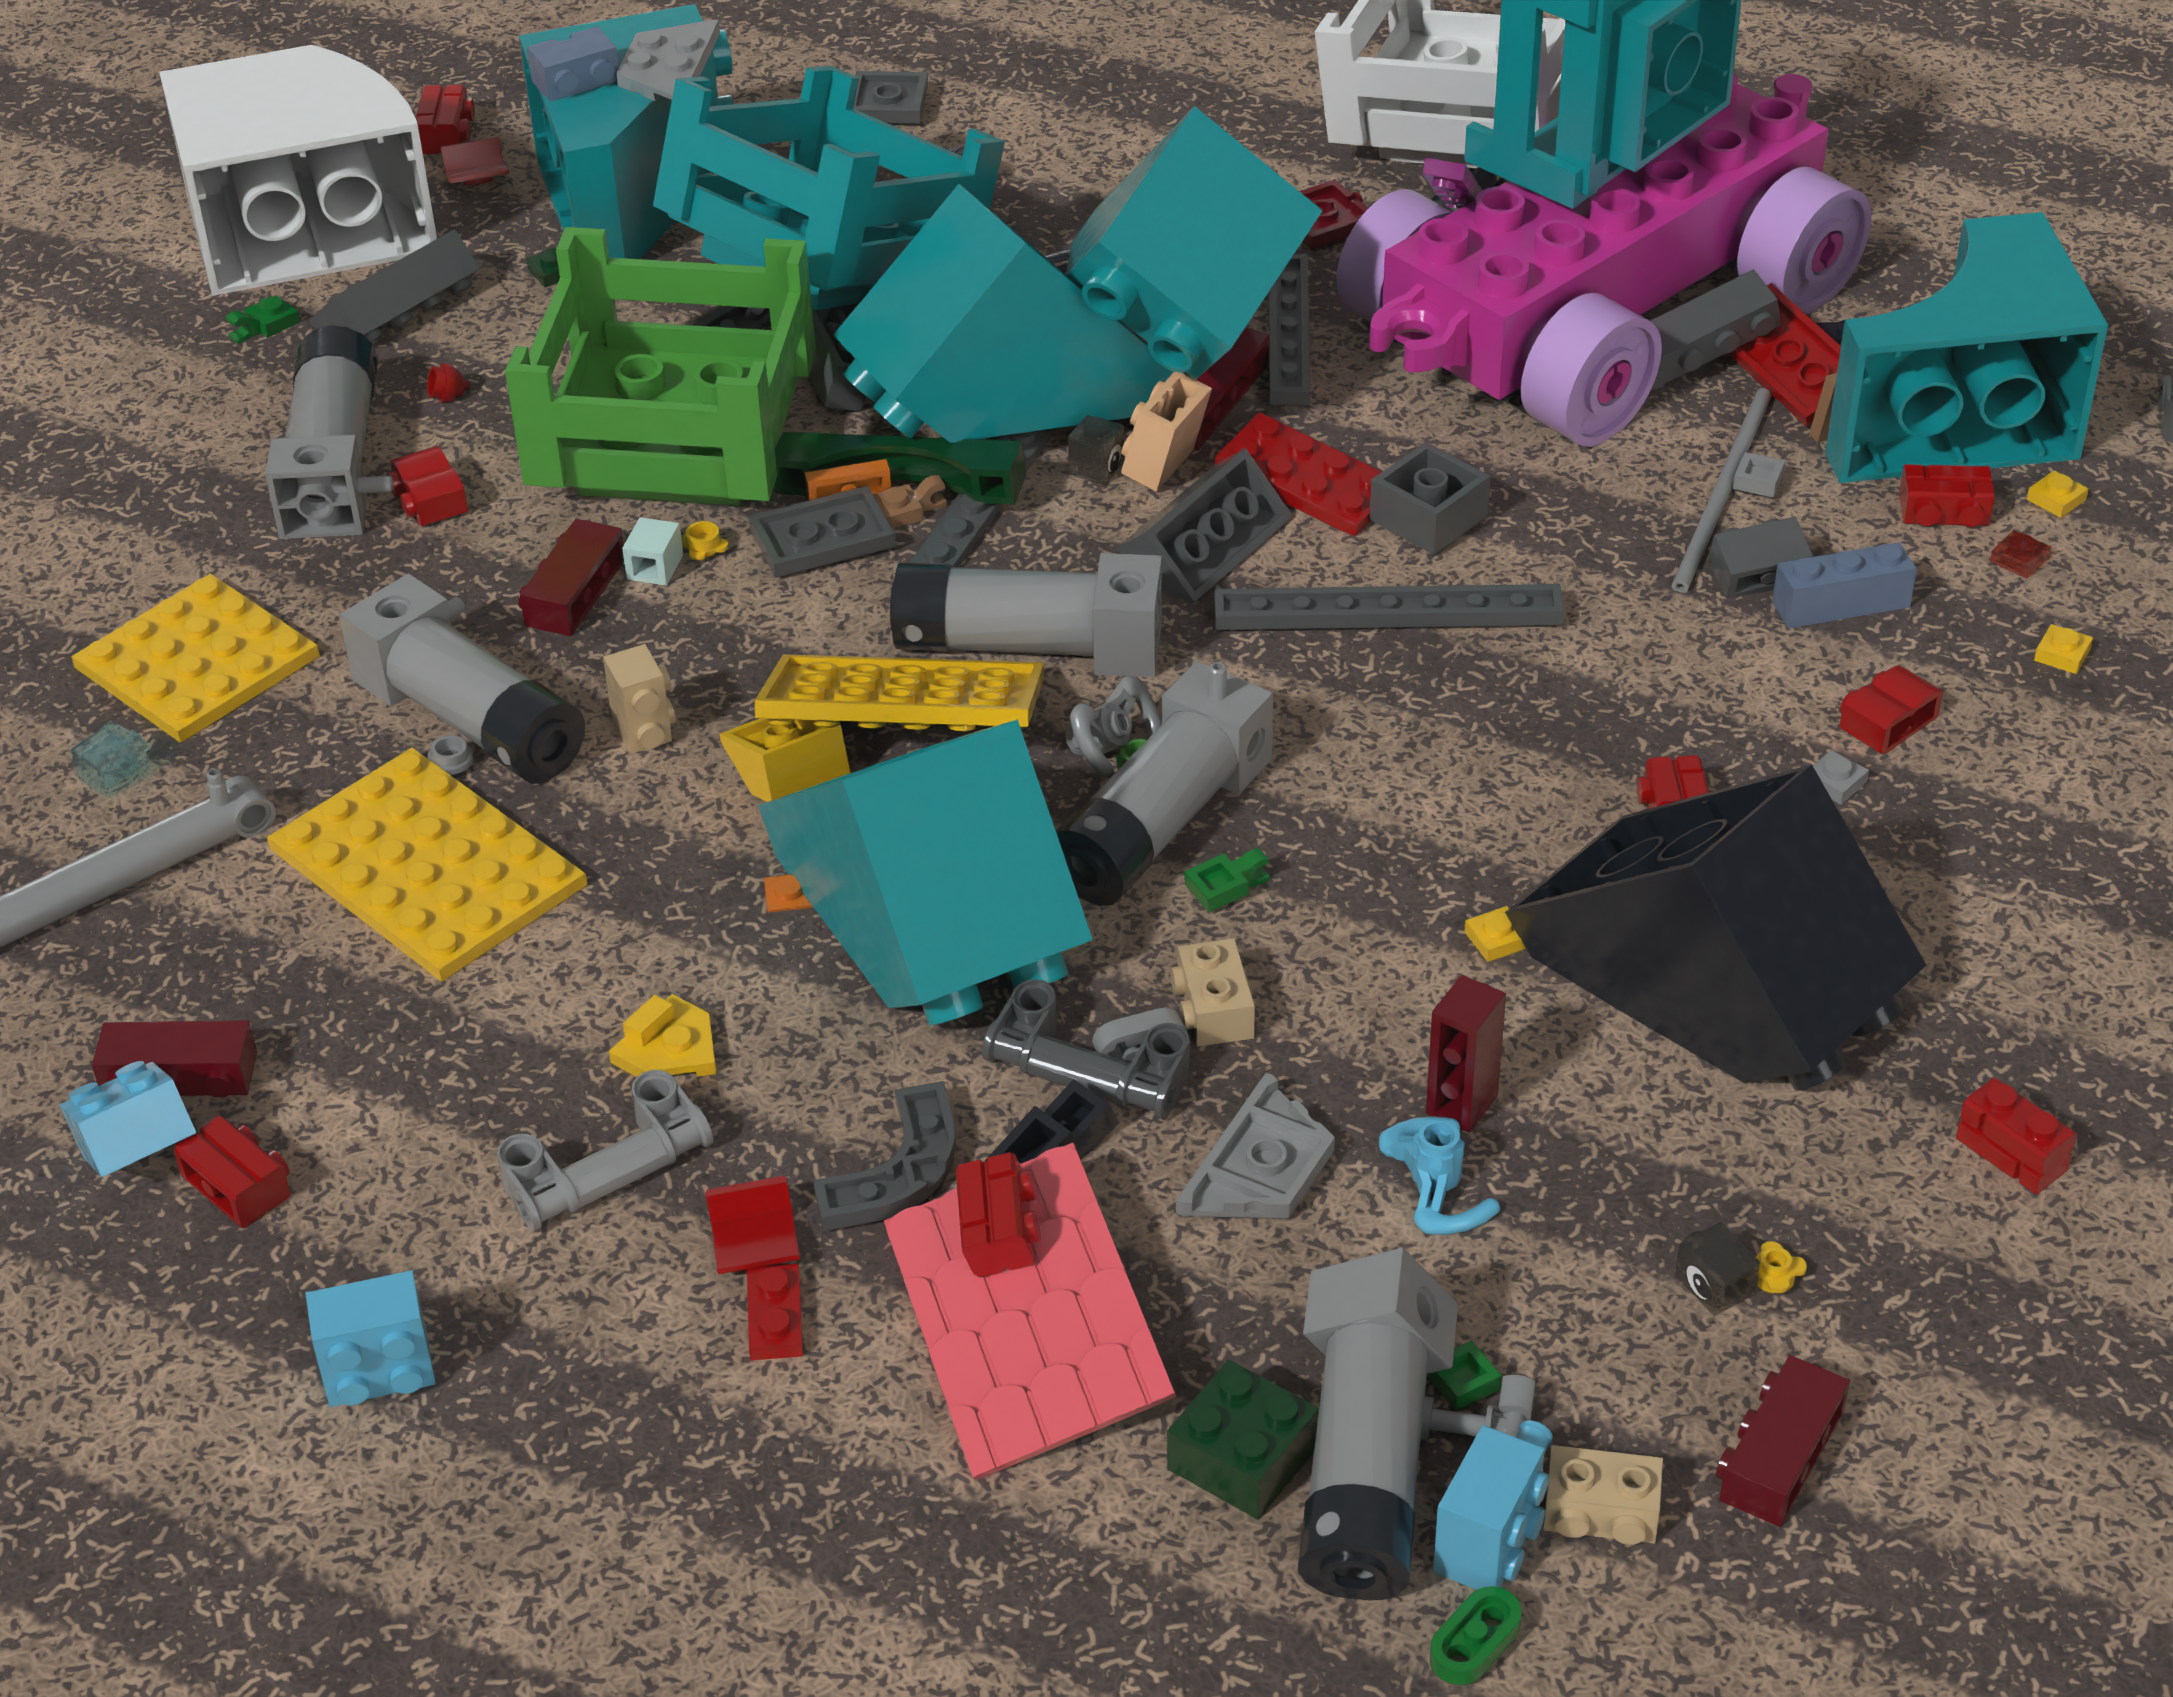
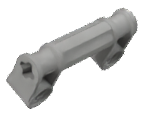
[497,1070,713,1232]

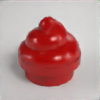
[427,363,471,403]

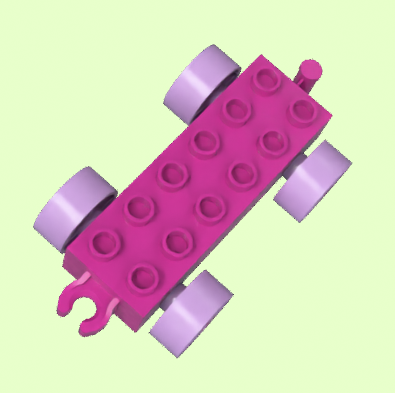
[1336,73,1871,447]

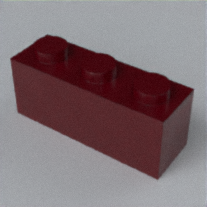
[518,518,624,636]
[1426,974,1506,1133]
[92,1020,258,1098]
[1715,1355,1850,1528]

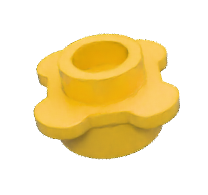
[681,521,728,560]
[1743,1241,1807,1293]

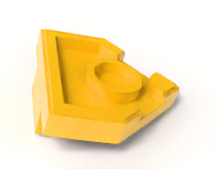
[609,994,716,1077]

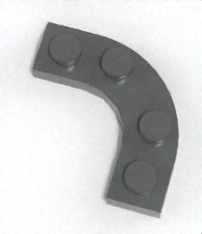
[813,1081,956,1231]

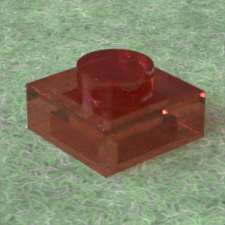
[1990,530,2051,579]

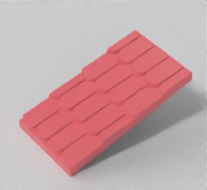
[884,1143,1176,1480]

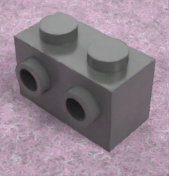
[1708,516,1814,599]

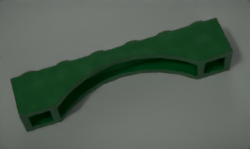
[775,432,1026,505]

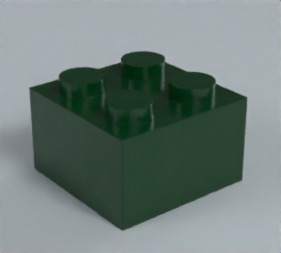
[1167,1359,1319,1520]

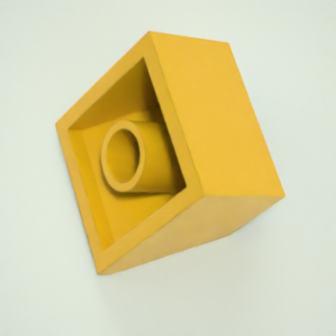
[719,718,850,802]

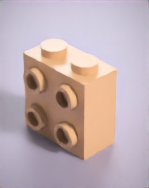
[1121,372,1212,492]

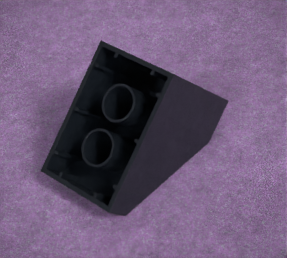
[1505,764,1927,1090]

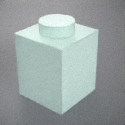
[622,517,683,586]

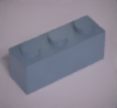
[1772,542,1917,628]

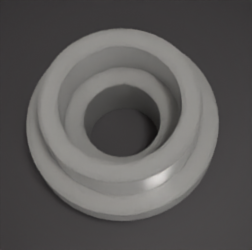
[427,735,473,775]

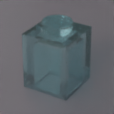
[71,721,150,799]

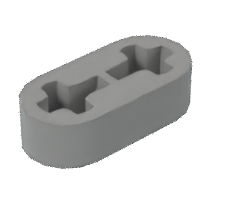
[1092,1007,1187,1063]

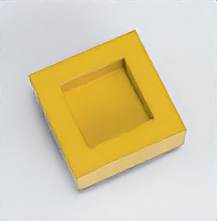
[2027,470,2089,518]
[2034,624,2093,674]
[1465,906,1526,962]

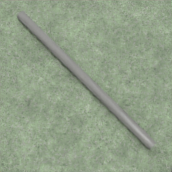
[1672,388,1772,593]

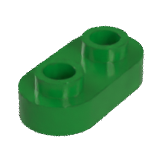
[1430,1586,1522,1685]

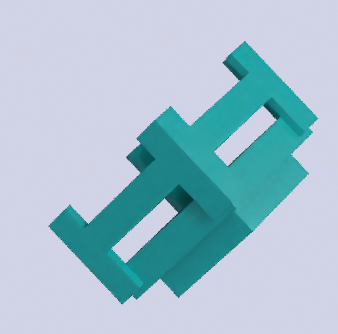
[1464,0,1742,209]
[653,66,1005,310]

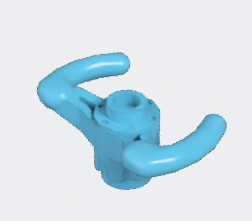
[1379,1116,1500,1235]

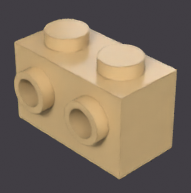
[603,644,676,754]
[1170,938,1255,1047]
[1544,1445,1663,1545]

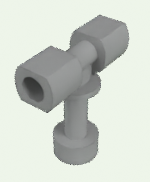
[1420,1375,1535,1441]

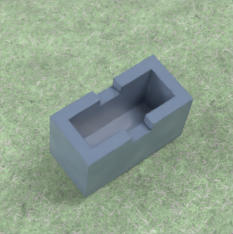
[527,26,619,102]

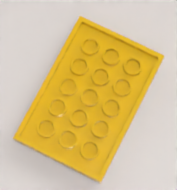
[755,654,1044,731]
[267,748,587,982]

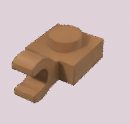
[873,475,947,528]

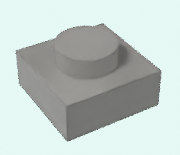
[1733,452,1785,498]
[1813,750,1869,805]

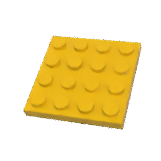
[71,573,320,743]

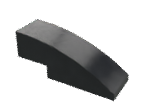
[984,1079,1119,1164]

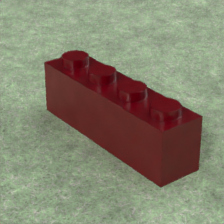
[1184,327,1269,451]

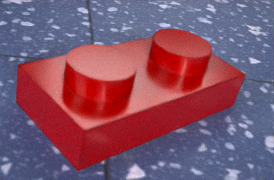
[747,1264,803,1361]

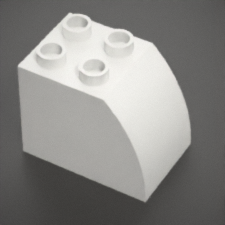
[159,45,437,296]

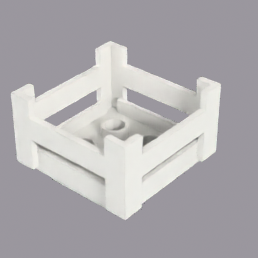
[1315,0,1565,168]

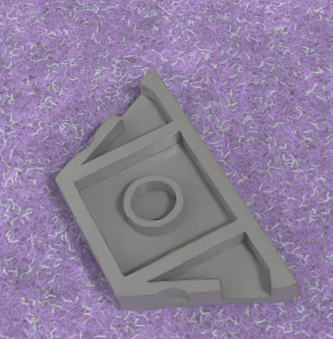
[616,20,720,101]
[1176,1072,1335,1218]

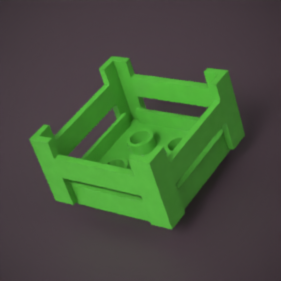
[505,227,816,506]

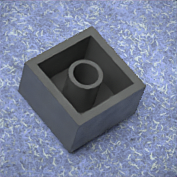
[1370,442,1491,555]

